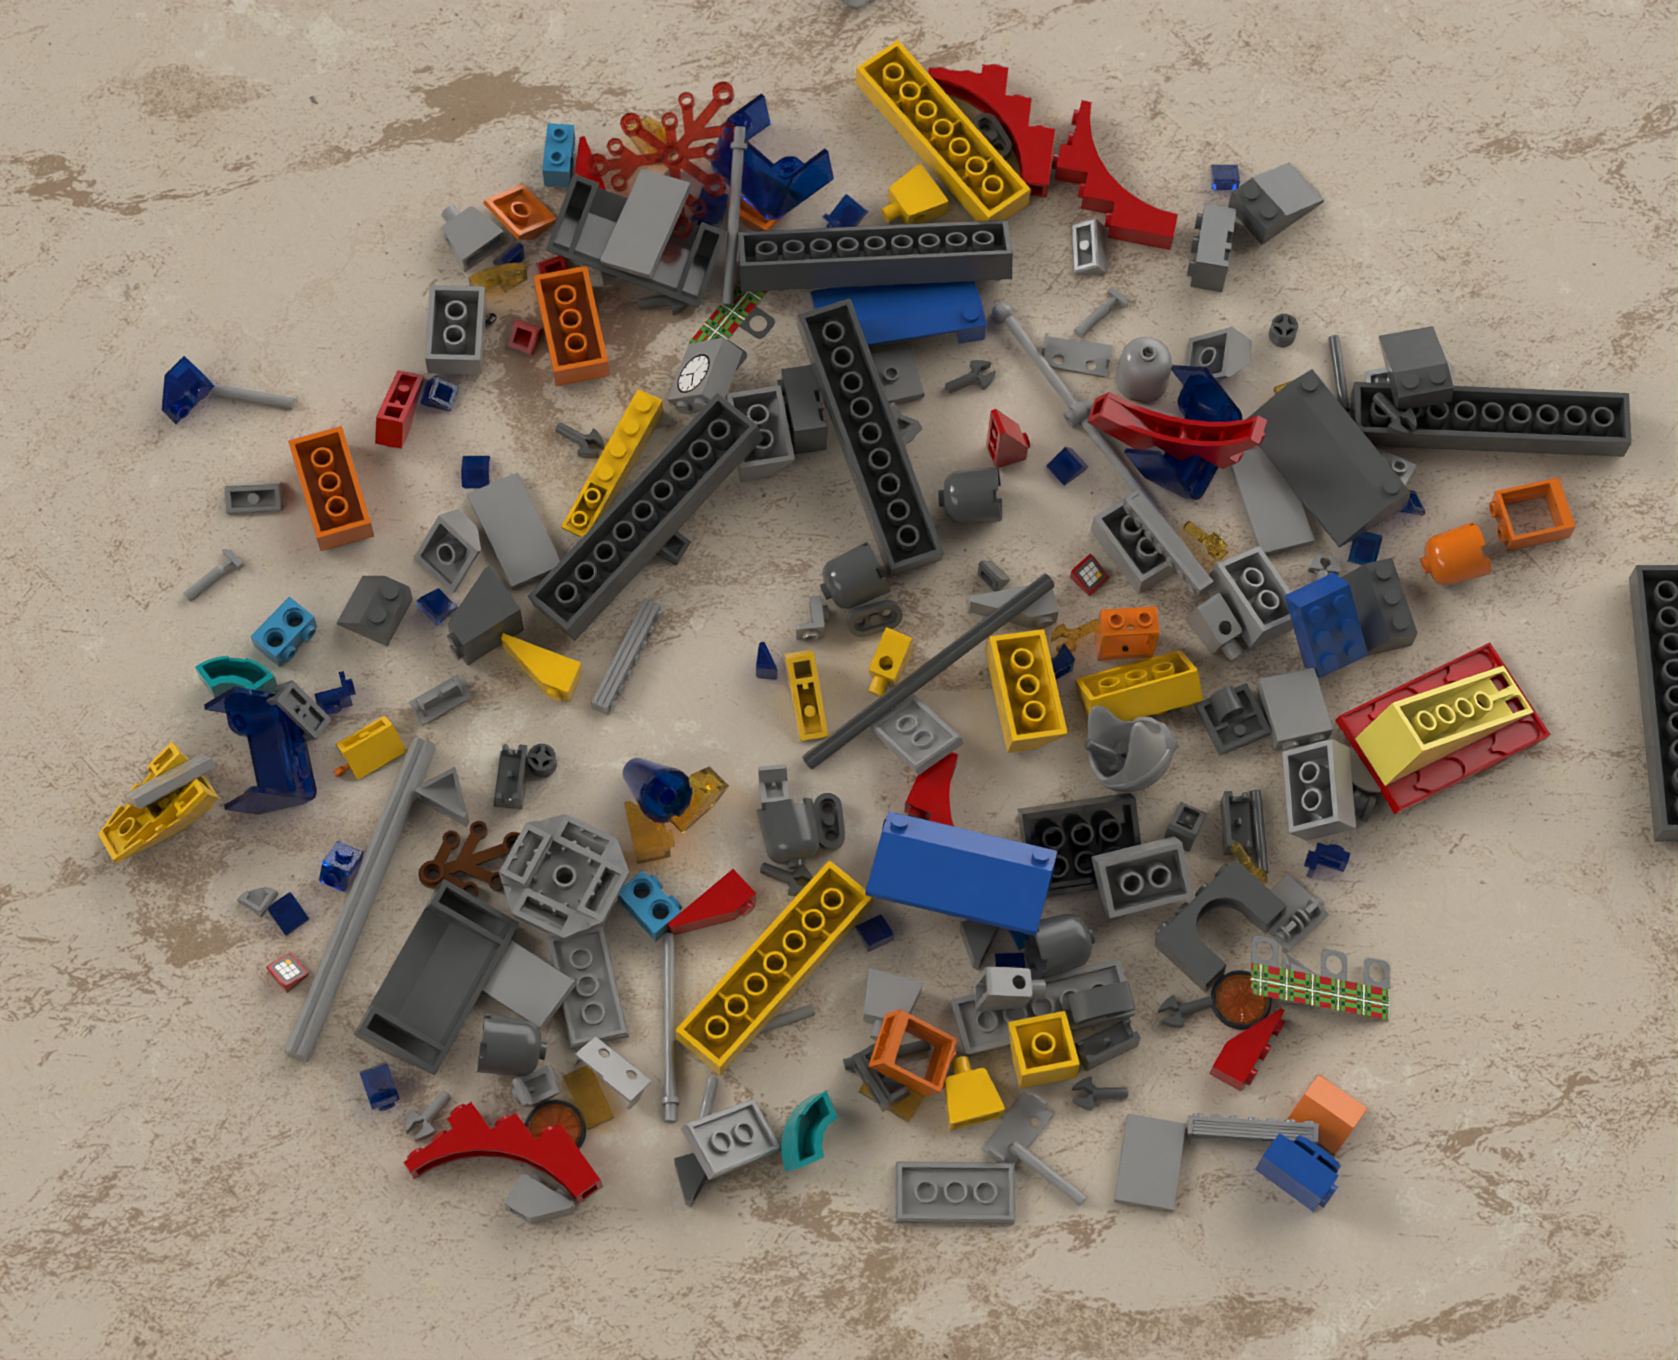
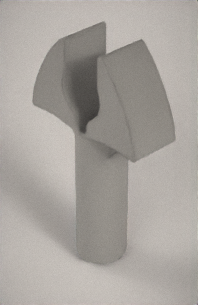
[1308,552,1340,580]
[405,1091,451,1141]

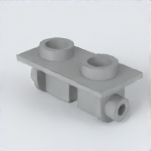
[409,674,472,725]

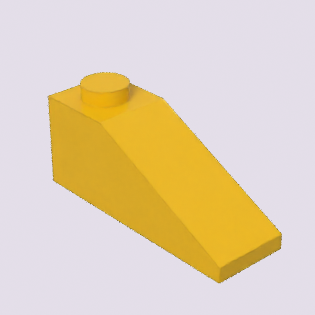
[501,633,583,702]
[783,649,828,741]

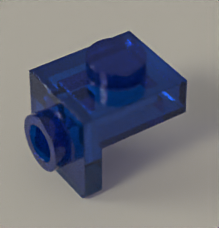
[692,188,730,227]
[822,194,869,228]
[314,671,356,714]
[319,841,364,892]
[1304,842,1351,878]
[359,1062,400,1111]

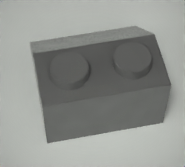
[337,576,413,647]

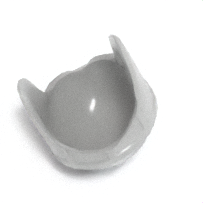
[1088,706,1178,792]

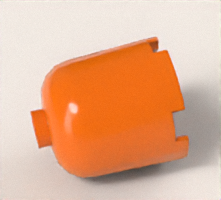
[1420,522,1491,585]

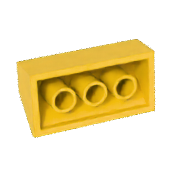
[984,629,1068,753]
[1075,649,1203,721]

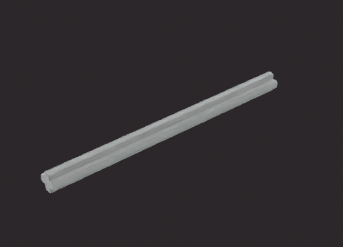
[285,737,436,1062]

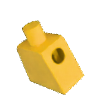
[880,163,949,224]
[868,627,914,697]
[944,1056,1005,1131]

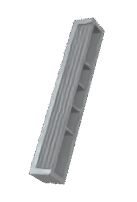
[1123,489,1214,597]
[591,598,662,715]
[1187,1113,1319,1145]

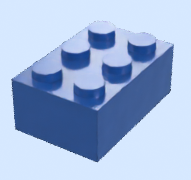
[1285,572,1368,679]

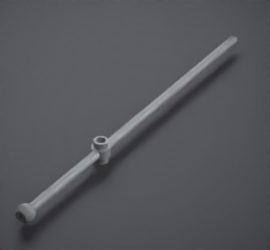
[992,302,1214,597]

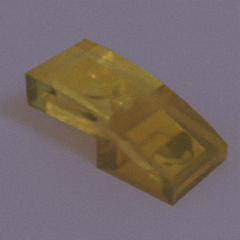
[468,263,528,292]

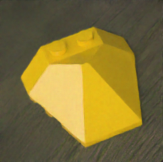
[98,741,219,863]

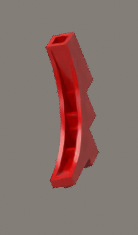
[928,64,1055,198]
[1051,100,1178,250]
[1087,392,1267,469]
[904,752,958,827]
[403,1102,603,1204]

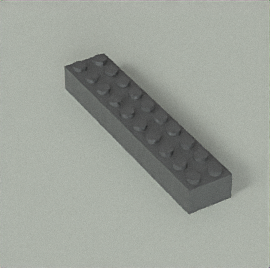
[738,220,1013,292]
[797,298,944,578]
[1350,382,1632,457]
[527,393,763,641]
[1629,565,1678,842]

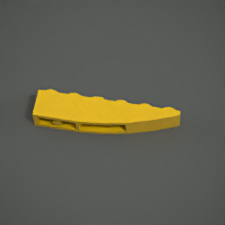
[561,389,664,538]

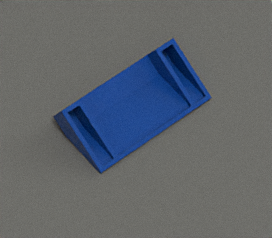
[810,281,987,347]
[865,811,1057,936]

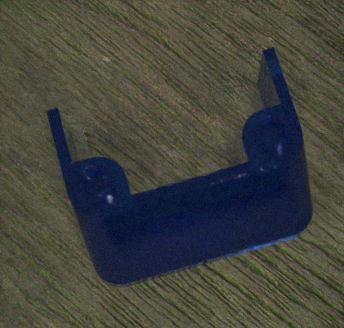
[710,93,834,220]
[1123,365,1242,500]
[204,686,317,815]

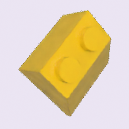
[1008,1011,1080,1089]

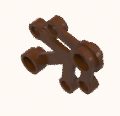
[418,821,520,898]

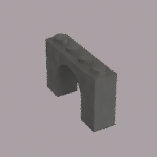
[1155,859,1287,993]

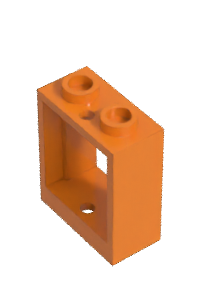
[1489,477,1576,551]
[1095,606,1160,661]
[868,1009,958,1096]

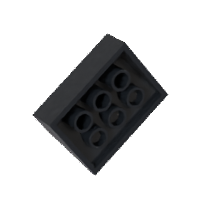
[1017,793,1141,897]

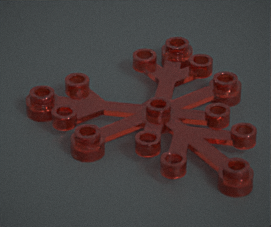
[586,81,735,239]

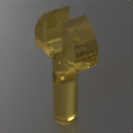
[1183,521,1228,560]
[1051,619,1098,654]
[1230,842,1268,885]

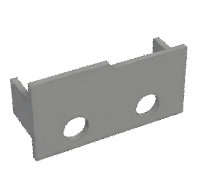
[1042,333,1113,378]
[572,1036,652,1110]
[981,1091,1054,1164]

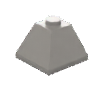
[1183,327,1252,389]
[414,509,481,593]

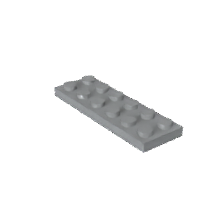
[950,959,1135,1057]

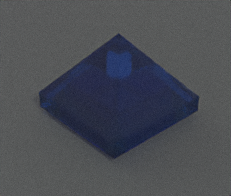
[1399,490,1426,516]

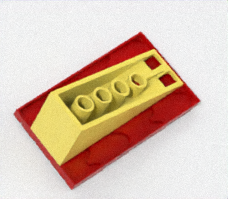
[1335,642,1551,815]

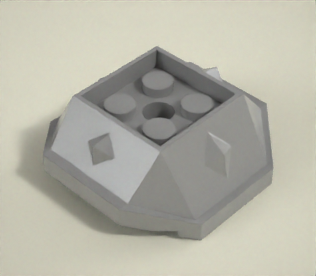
[499,814,630,941]

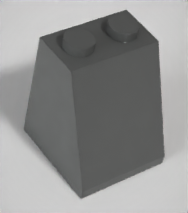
[447,566,524,666]

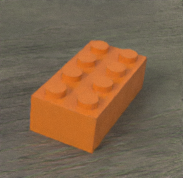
[533,266,610,386]
[288,426,374,551]

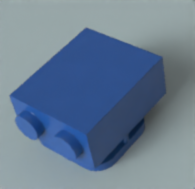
[1255,1133,1341,1212]

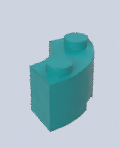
[195,656,278,705]
[781,1091,838,1172]

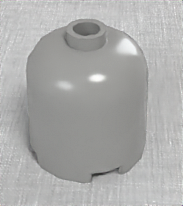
[1115,337,1172,403]

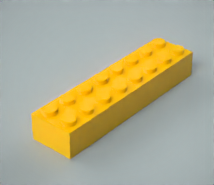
[855,40,1031,221]
[675,860,873,1076]

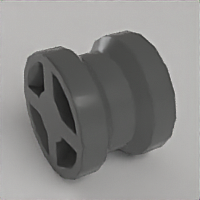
[1269,314,1298,347]
[527,744,557,778]
[1353,788,1377,823]

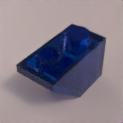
[161,356,215,424]

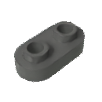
[972,113,1012,160]
[846,600,903,637]
[813,793,845,851]

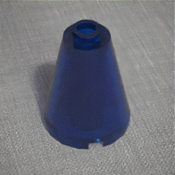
[622,758,693,823]

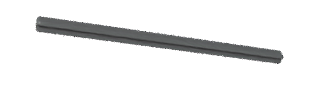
[802,574,1055,769]

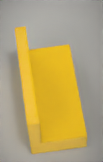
[335,715,406,779]

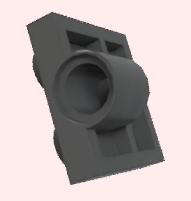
[1195,683,1272,756]

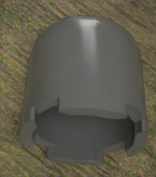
[938,467,1002,523]
[820,542,891,609]
[757,798,819,869]
[1022,914,1095,979]
[477,1014,547,1076]

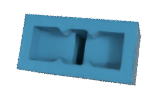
[542,123,576,188]
[251,597,317,667]
[617,870,682,942]

